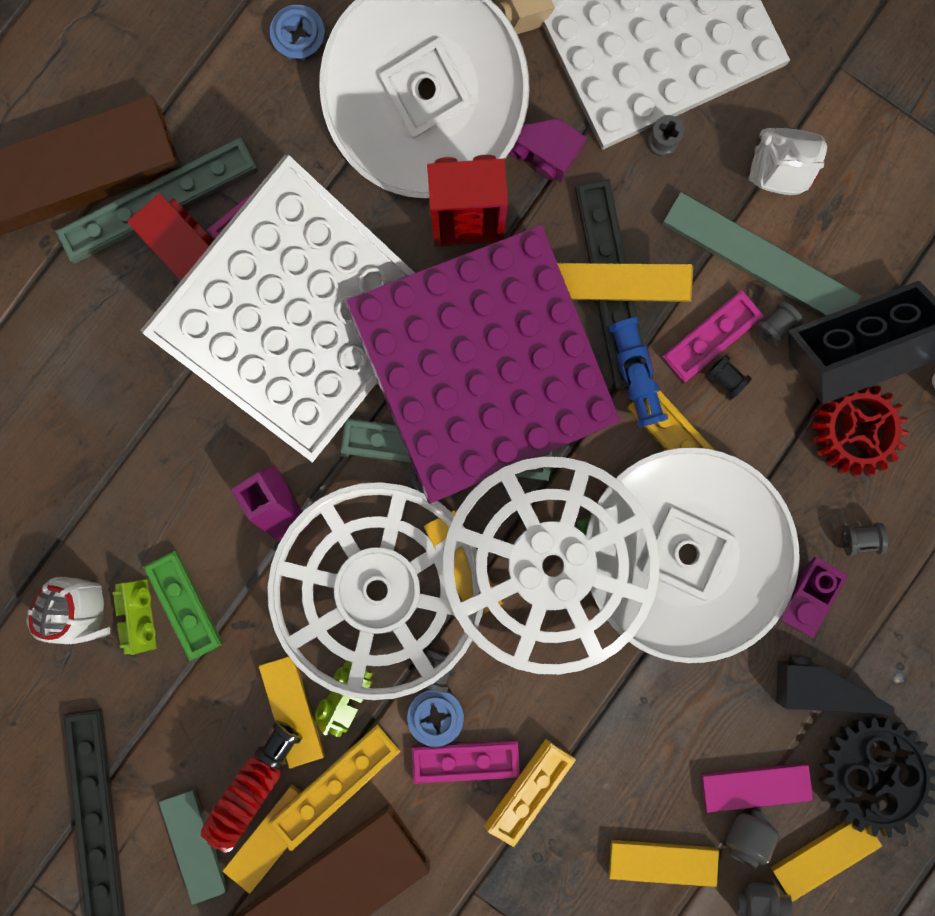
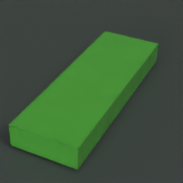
[143,550,224,661]

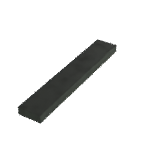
[575,179,650,389]
[63,709,125,916]

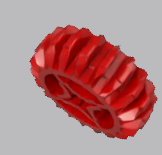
[809,385,910,477]
[201,754,280,853]

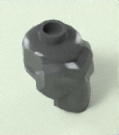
[737,881,792,916]

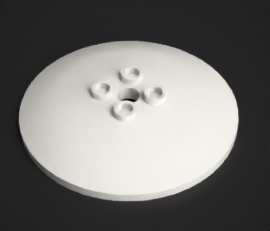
[319,0,530,198]
[585,448,799,663]

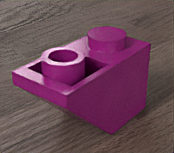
[509,118,587,182]
[230,465,311,542]
[778,557,848,638]

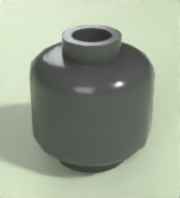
[725,810,780,869]

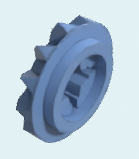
[270,5,325,61]
[407,689,464,747]

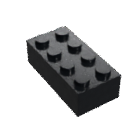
[788,281,935,404]

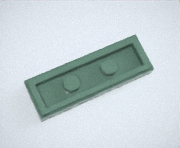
[159,788,228,905]

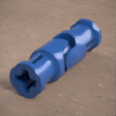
[608,317,668,428]

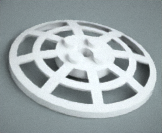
[443,457,659,675]
[268,482,483,700]

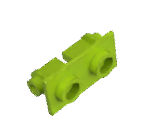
[112,579,157,655]
[315,660,373,737]

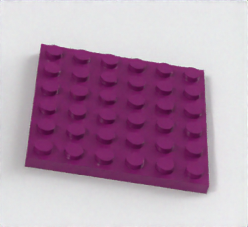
[345,225,620,504]

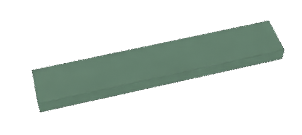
[55,137,258,264]
[662,192,861,317]
[341,419,552,481]

